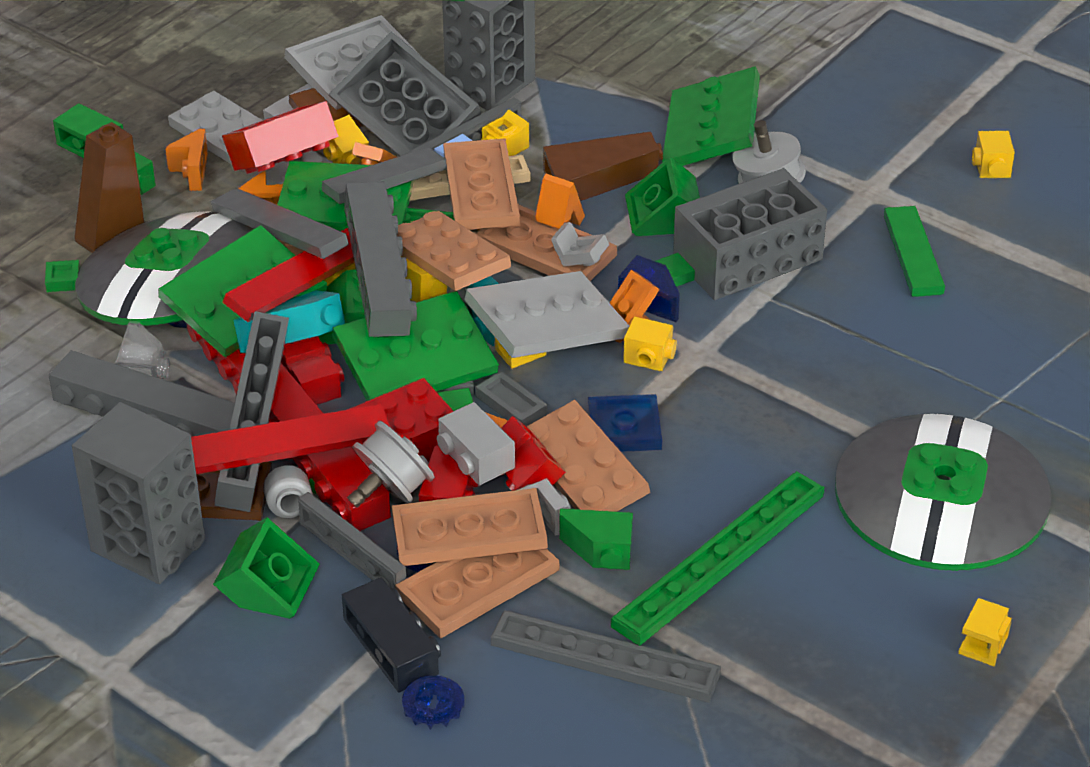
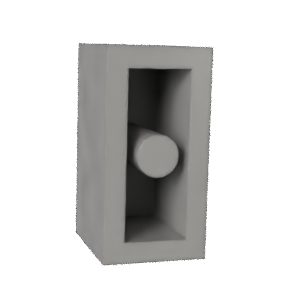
[437,402,515,485]

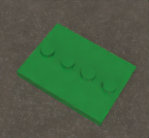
[662,66,760,166]
[277,161,414,232]
[158,225,327,357]
[332,291,499,401]

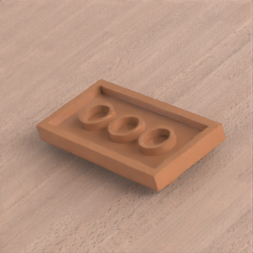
[443,138,520,230]
[475,204,617,281]
[396,211,511,291]
[527,400,650,512]
[392,488,548,566]
[395,548,559,639]

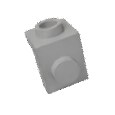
[551,222,609,266]
[518,478,571,536]

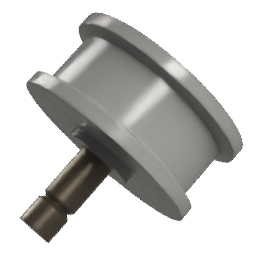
[733,120,806,184]
[347,420,435,508]

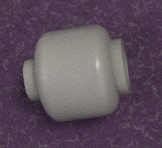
[263,465,313,518]

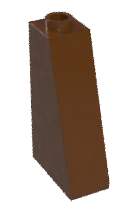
[75,122,145,253]
[543,131,663,201]

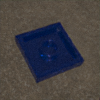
[588,394,663,452]

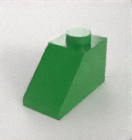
[559,508,633,570]

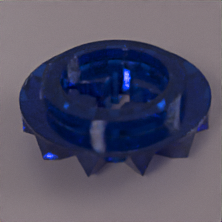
[402,676,465,730]

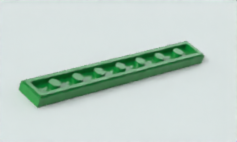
[611,471,825,646]

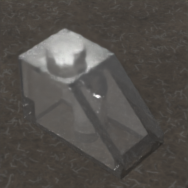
[115,320,170,379]

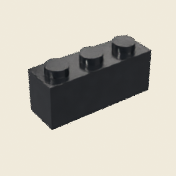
[342,577,441,693]

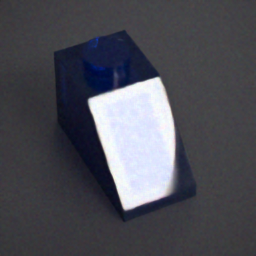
[618,255,680,323]

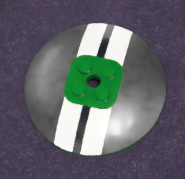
[75,211,254,326]
[835,414,1051,571]

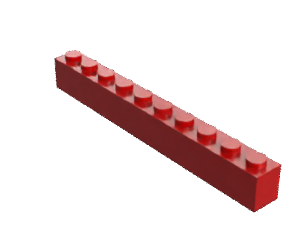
[187,324,391,531]

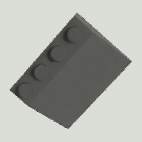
[329,31,481,157]

